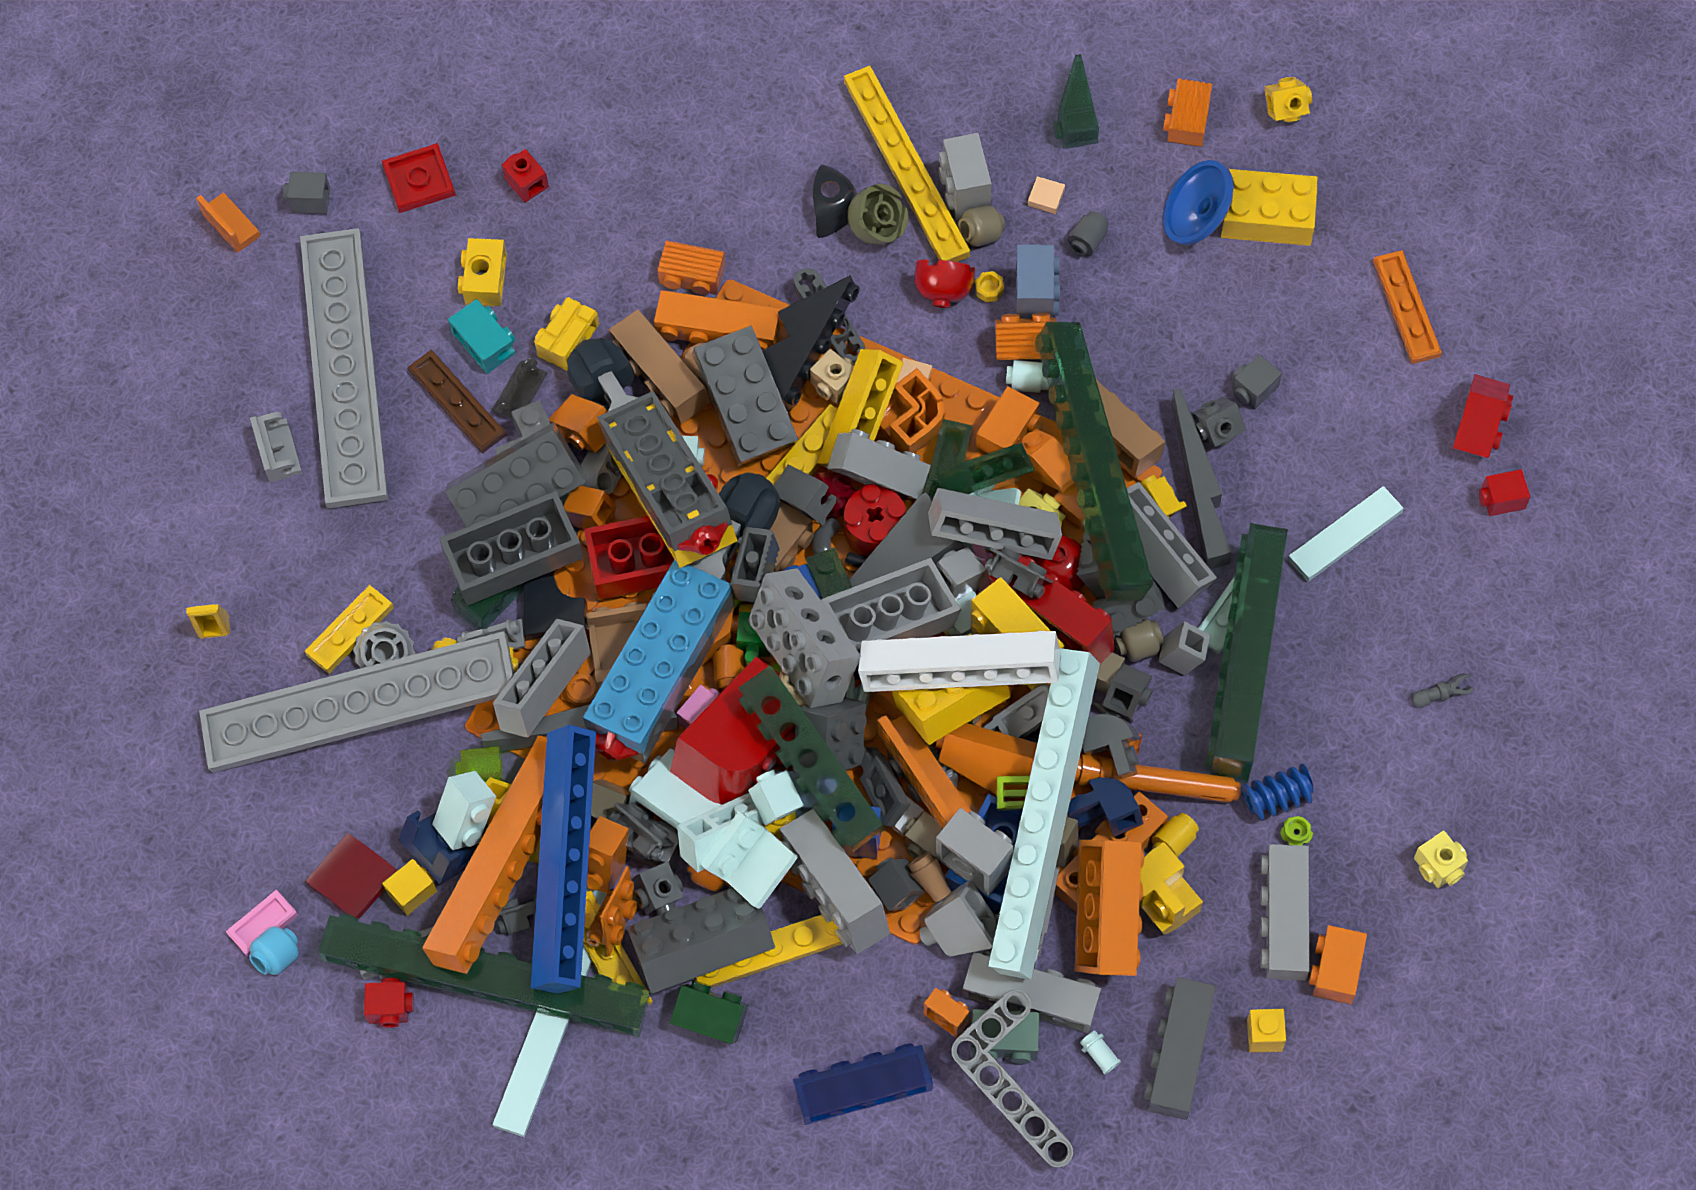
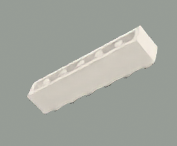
[858,631,1060,692]

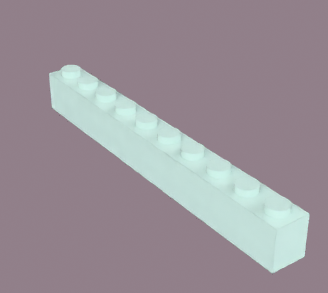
[988,648,1100,980]

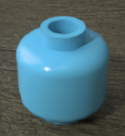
[249,926,299,975]

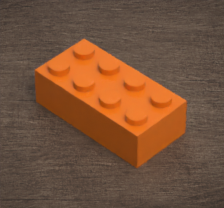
[1074,840,1145,976]

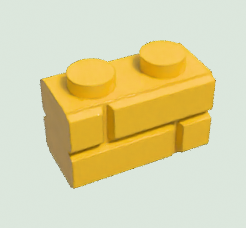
[534,297,600,371]

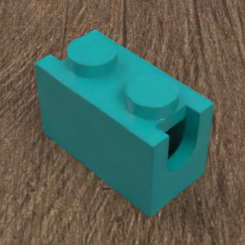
[448,299,516,374]

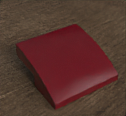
[305,833,398,922]

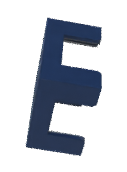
[398,811,489,884]

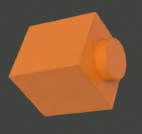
[563,486,617,529]

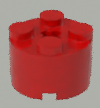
[844,484,906,557]

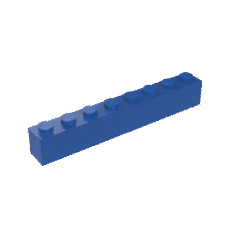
[531,725,596,994]

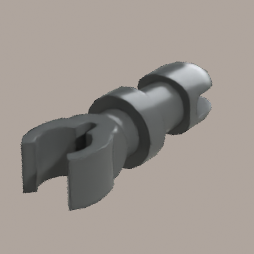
[1411,673,1474,707]

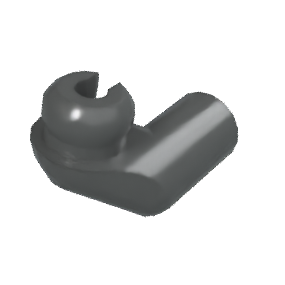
[812,517,841,562]

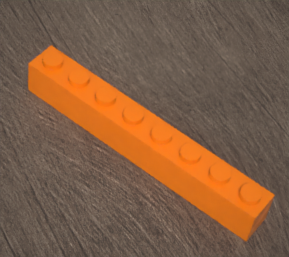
[422,735,547,974]

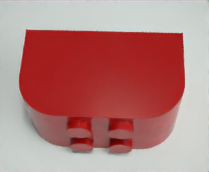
[670,657,802,805]

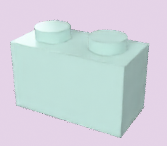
[432,771,496,850]

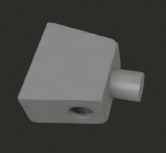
[920,880,998,957]

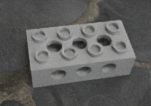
[748,568,861,708]

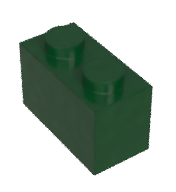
[670,980,749,1044]

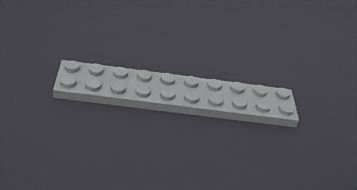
[300,228,389,509]
[199,631,514,773]

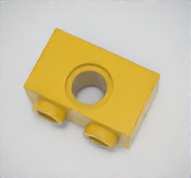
[458,238,507,306]

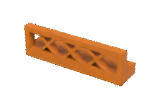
[878,715,971,829]

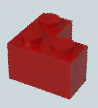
[1453,374,1514,458]

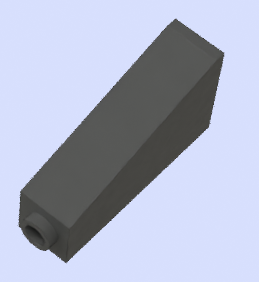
[848,492,965,587]

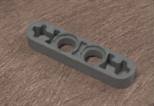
[794,268,865,364]

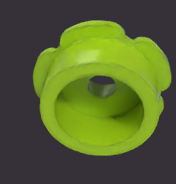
[1280,816,1313,846]

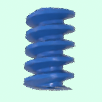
[1241,763,1314,821]

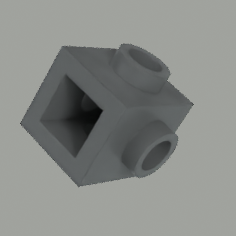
[1192,397,1246,447]
[631,861,683,915]

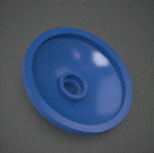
[1163,160,1233,245]

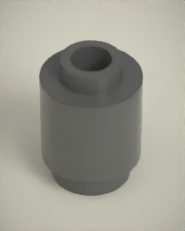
[1067,211,1109,256]

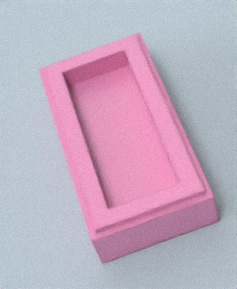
[226,889,298,957]

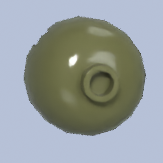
[847,183,908,245]

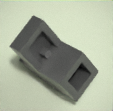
[1082,714,1140,778]

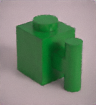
[737,612,770,666]

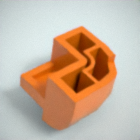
[879,368,944,453]

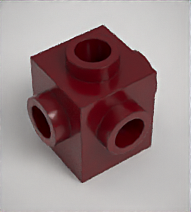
[814,471,856,517]

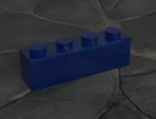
[793,1043,933,1125]

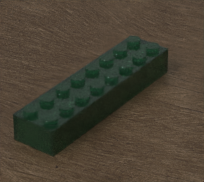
[1205,523,1288,784]

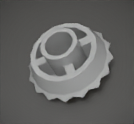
[353,621,416,669]

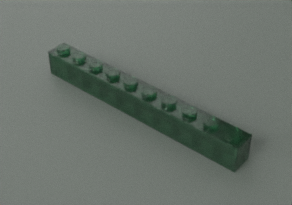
[1035,322,1153,601]
[318,914,650,1037]

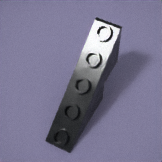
[762,275,860,411]

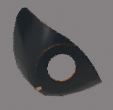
[813,164,857,238]

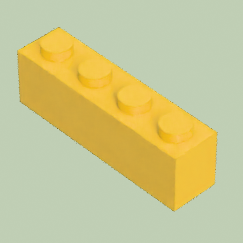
[817,349,904,468]

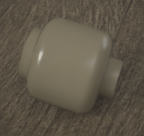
[958,205,1005,247]
[1114,618,1163,662]

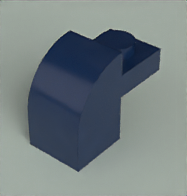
[1067,777,1143,837]

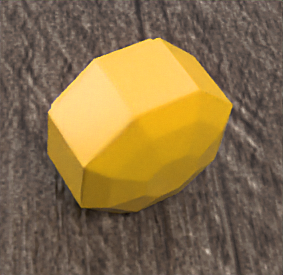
[975,271,1004,302]

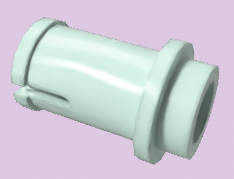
[1080,1031,1121,1075]

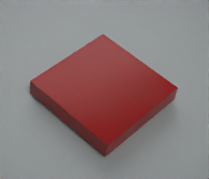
[382,143,456,213]

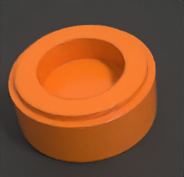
[566,673,598,707]

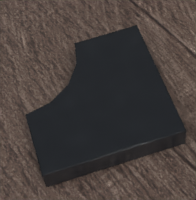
[524,576,588,640]

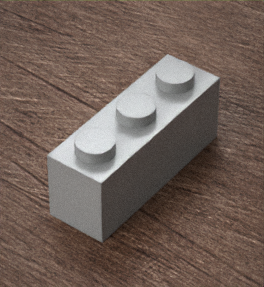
[827,429,931,501]

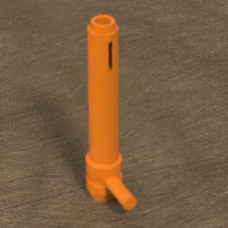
[1074,753,1241,803]

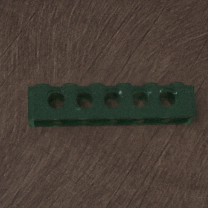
[738,665,885,852]

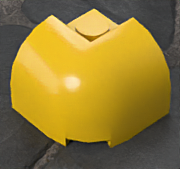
[1139,842,1203,935]

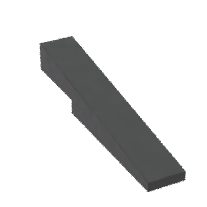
[1171,388,1231,569]
[481,704,679,753]

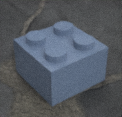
[1016,245,1060,319]

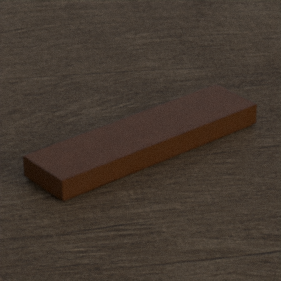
[408,349,507,454]

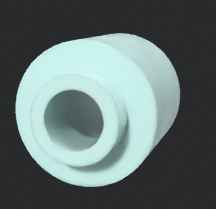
[1006,360,1050,393]

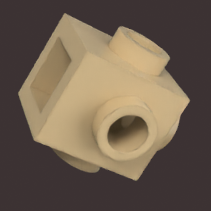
[810,349,855,405]

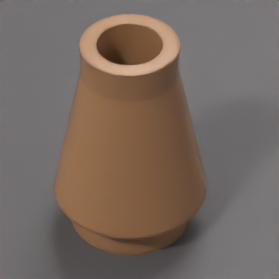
[908,851,951,902]

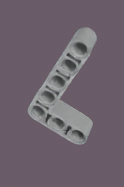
[951,989,1073,1167]

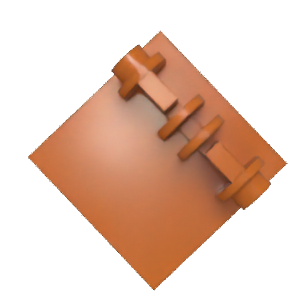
[586,866,637,956]

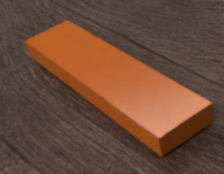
[1373,250,1442,364]

